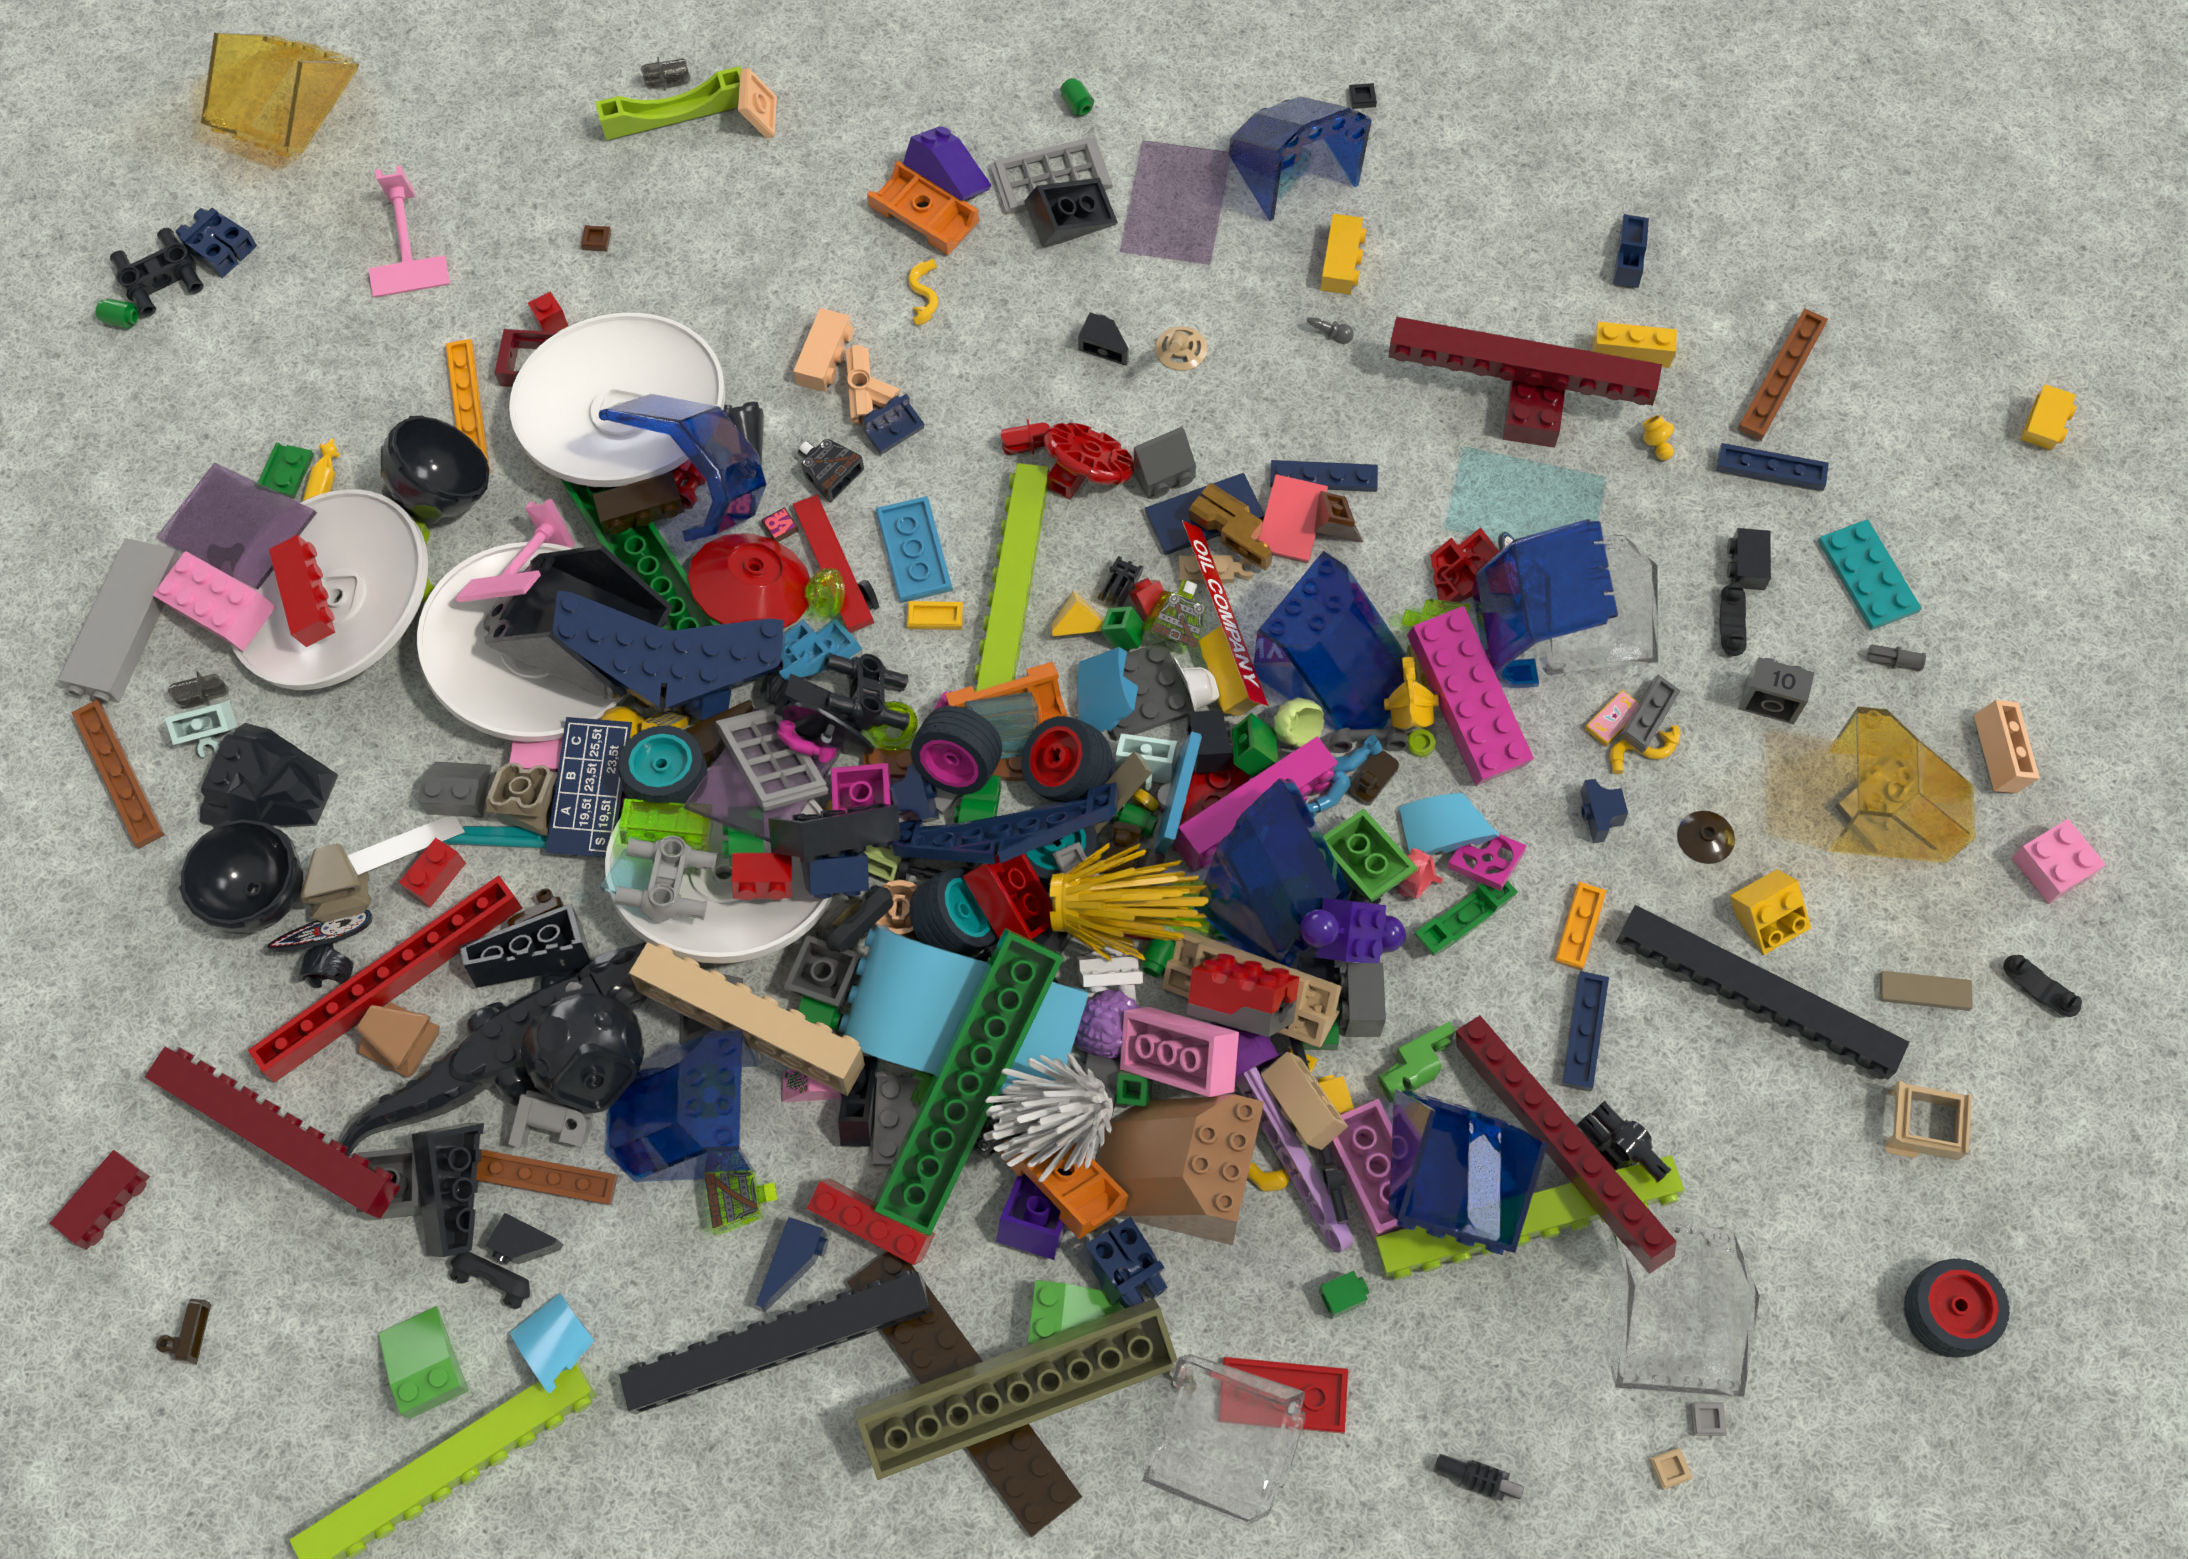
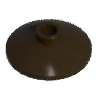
[1677,811,1735,864]

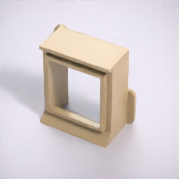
[1885,1080,1972,1160]

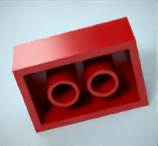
[963,854,1053,940]

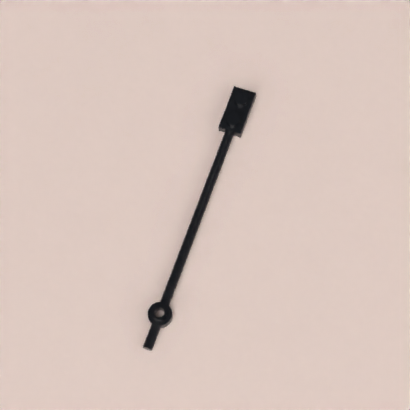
[1251,886,1349,1225]

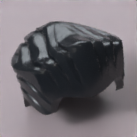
[298,945,354,988]

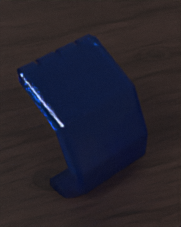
[598,394,767,542]
[1472,519,1618,689]

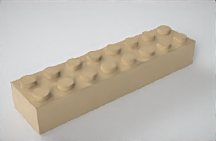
[629,942,865,1096]

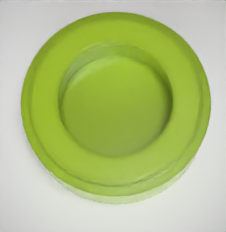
[1407,729,1436,758]

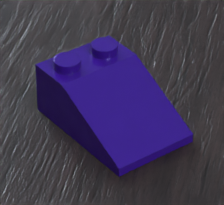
[903,126,991,201]
[996,1168,1072,1260]

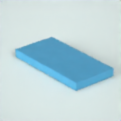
[876,496,953,603]
[1153,732,1202,856]

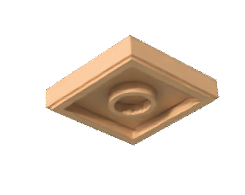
[738,68,777,138]

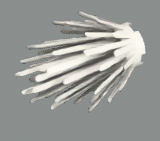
[984,1053,1113,1182]

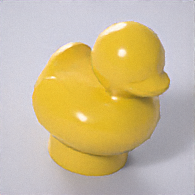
[1642,414,1675,461]

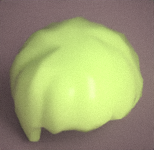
[1274,697,1325,748]

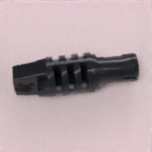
[1434,1454,1524,1501]

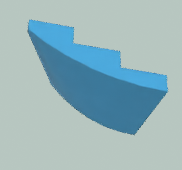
[780,618,862,680]
[1077,647,1138,733]

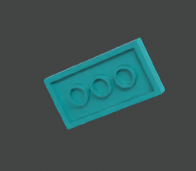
[1818,519,1922,630]

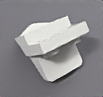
[1076,947,1143,1006]

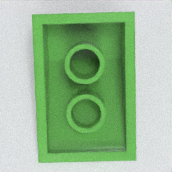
[1318,808,1418,902]
[1028,1280,1124,1345]
[378,1306,469,1419]

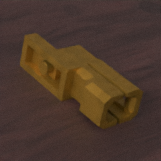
[1189,483,1272,571]

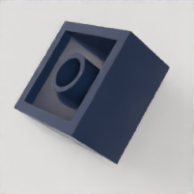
[801,850,869,899]

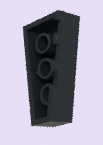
[768,803,901,862]
[459,904,592,988]
[411,1123,484,1257]

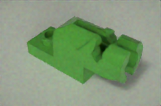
[1377,1021,1456,1102]

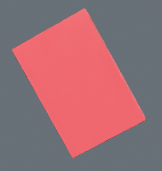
[1258,474,1328,563]

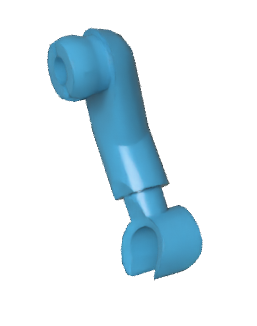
[1332,734,1382,773]
[1296,771,1351,822]

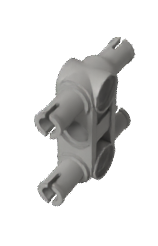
[615,836,717,922]

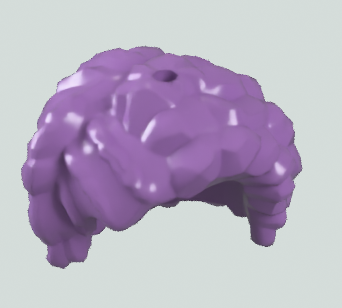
[1074,989,1140,1060]

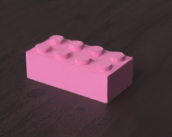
[152,551,276,651]
[1120,1007,1239,1097]
[1329,1099,1433,1241]

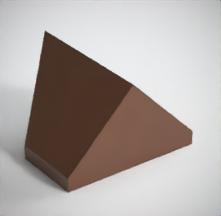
[1314,491,1363,542]

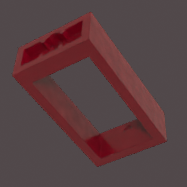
[495,329,558,387]

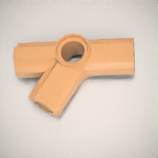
[846,345,900,425]

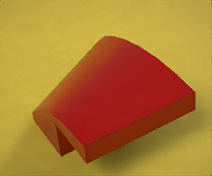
[1430,527,1504,611]

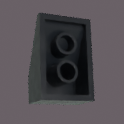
[1024,178,1118,246]

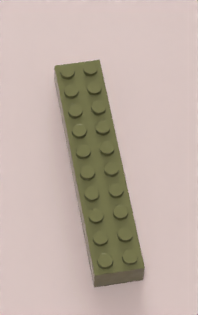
[855,1298,1180,1480]

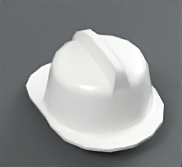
[1172,655,1219,712]

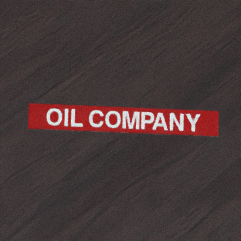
[1182,521,1269,707]

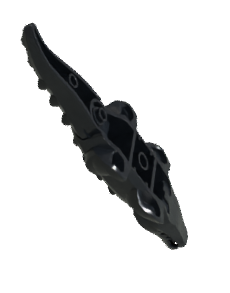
[340,941,682,1155]

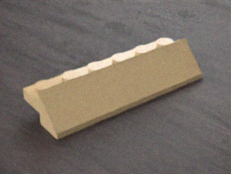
[1162,929,1342,1047]

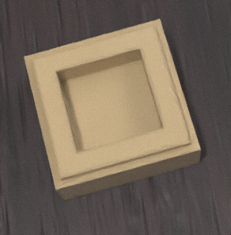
[1649,1448,1693,1490]

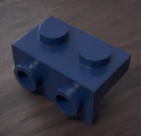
[863,394,925,455]

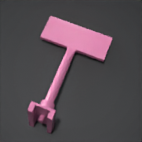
[369,166,450,298]
[456,499,575,602]

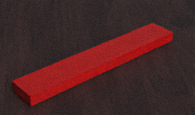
[793,494,874,633]

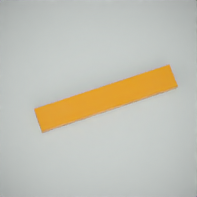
[445,339,491,474]

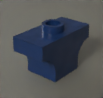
[890,764,939,822]
[1580,779,1628,843]

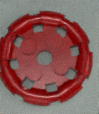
[1044,423,1134,485]

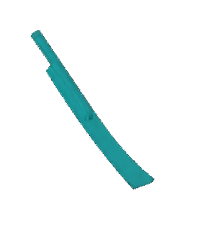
[442,826,548,848]

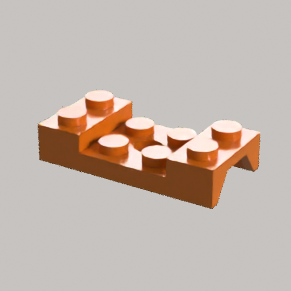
[867,160,979,255]
[945,661,1068,738]
[1000,1139,1129,1239]

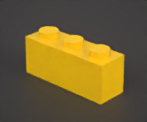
[1320,213,1367,295]
[1592,321,1677,368]
[1198,625,1259,716]

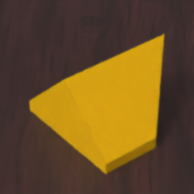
[1051,591,1105,636]

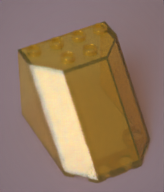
[201,32,359,157]
[1829,706,1976,863]

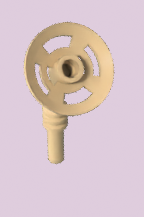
[1155,326,1207,371]

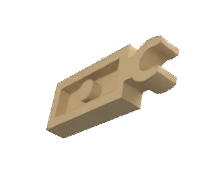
[1179,555,1253,584]

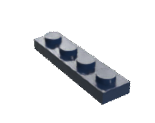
[1716,443,1829,491]
[1270,460,1378,492]
[1561,971,1609,1092]

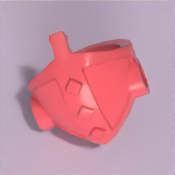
[1397,848,1443,900]

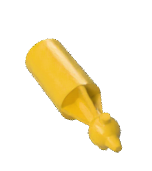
[302,438,340,502]

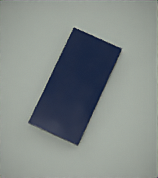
[1145,472,1265,555]

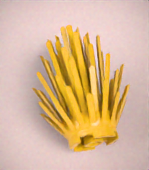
[1050,843,1209,962]

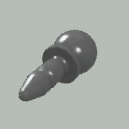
[1307,317,1354,344]

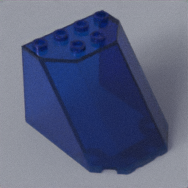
[1228,96,1372,221]
[1253,551,1407,732]
[1193,778,1351,967]
[605,1030,757,1182]
[1389,1089,1548,1255]

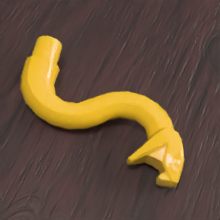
[908,258,939,325]
[1609,725,1681,774]

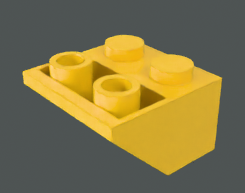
[1730,869,1811,955]

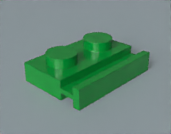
[256,442,314,499]

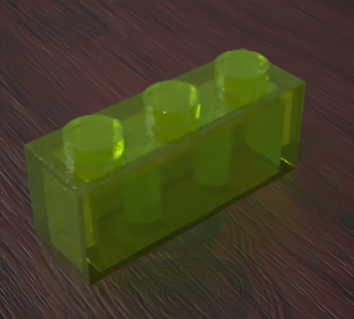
[619,799,713,851]

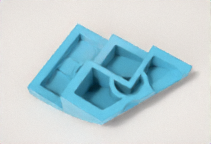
[1399,793,1499,855]
[510,1293,594,1393]

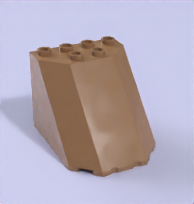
[1096,1094,1264,1246]

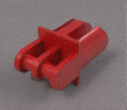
[1001,419,1050,455]

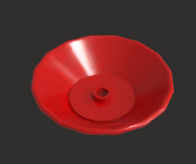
[688,533,813,629]

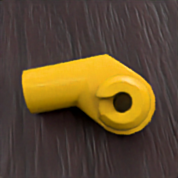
[1248,1162,1290,1192]

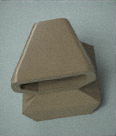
[486,763,558,836]
[301,844,371,923]

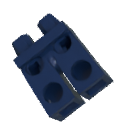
[176,208,257,279]
[1076,1216,1168,1309]

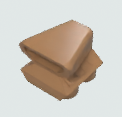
[357,1002,440,1077]

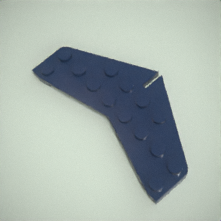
[552,590,784,712]
[889,782,1119,864]

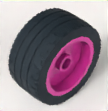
[910,705,1003,795]

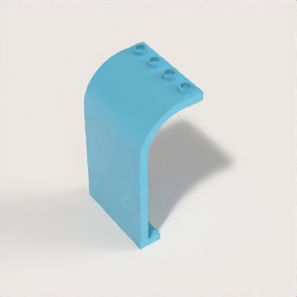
[838,923,1089,1095]

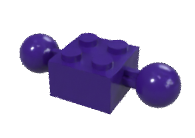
[1300,898,1406,963]

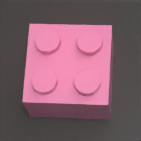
[2012,819,2106,904]

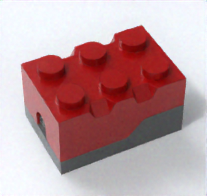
[1187,954,1300,1037]

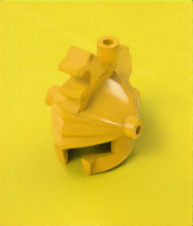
[1384,657,1439,729]

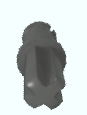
[1867,644,1926,671]

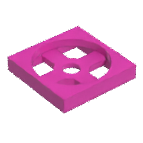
[1448,834,1527,891]

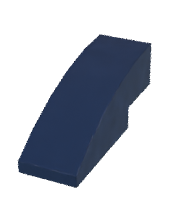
[1613,214,1649,288]

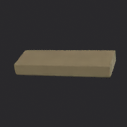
[1093,751,1153,833]
[1880,971,1973,1011]

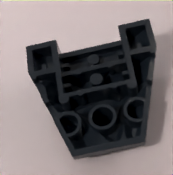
[200,723,338,828]

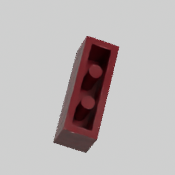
[49,1150,150,1250]

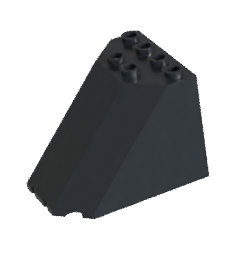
[483,545,673,699]

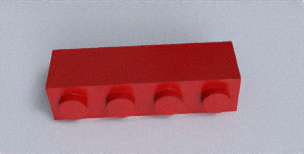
[269,534,336,647]
[807,1178,936,1265]

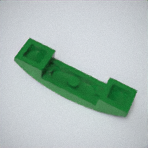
[1414,871,1518,956]

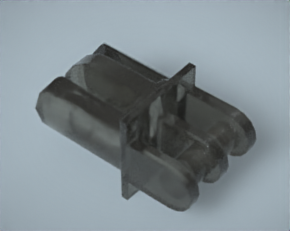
[641,57,690,91]
[168,671,229,709]

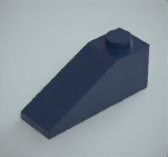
[755,1217,829,1312]

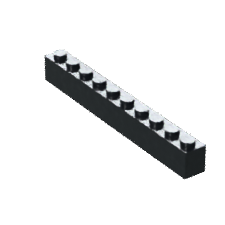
[1616,905,1910,1080]
[619,1270,933,1414]

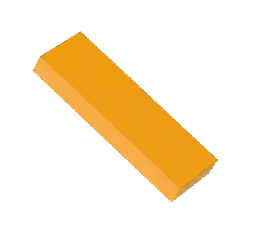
[1554,881,1607,971]

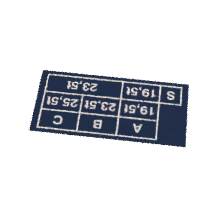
[546,717,632,858]

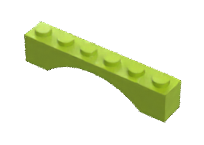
[595,66,742,140]

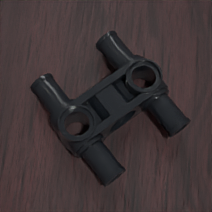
[110,228,204,317]
[824,652,910,731]
[1576,1100,1672,1183]

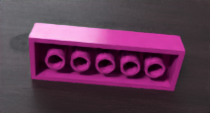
[1407,606,1534,786]
[1173,736,1338,872]

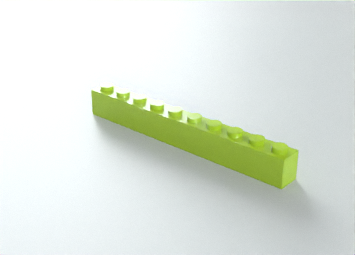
[974,463,1049,713]
[1375,1155,1685,1280]
[289,1362,597,1559]

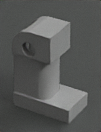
[508,1090,593,1147]

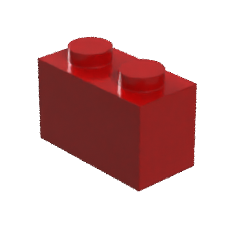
[399,837,466,908]
[732,853,792,900]

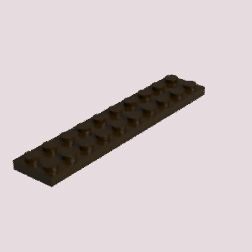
[847,1251,1083,1538]

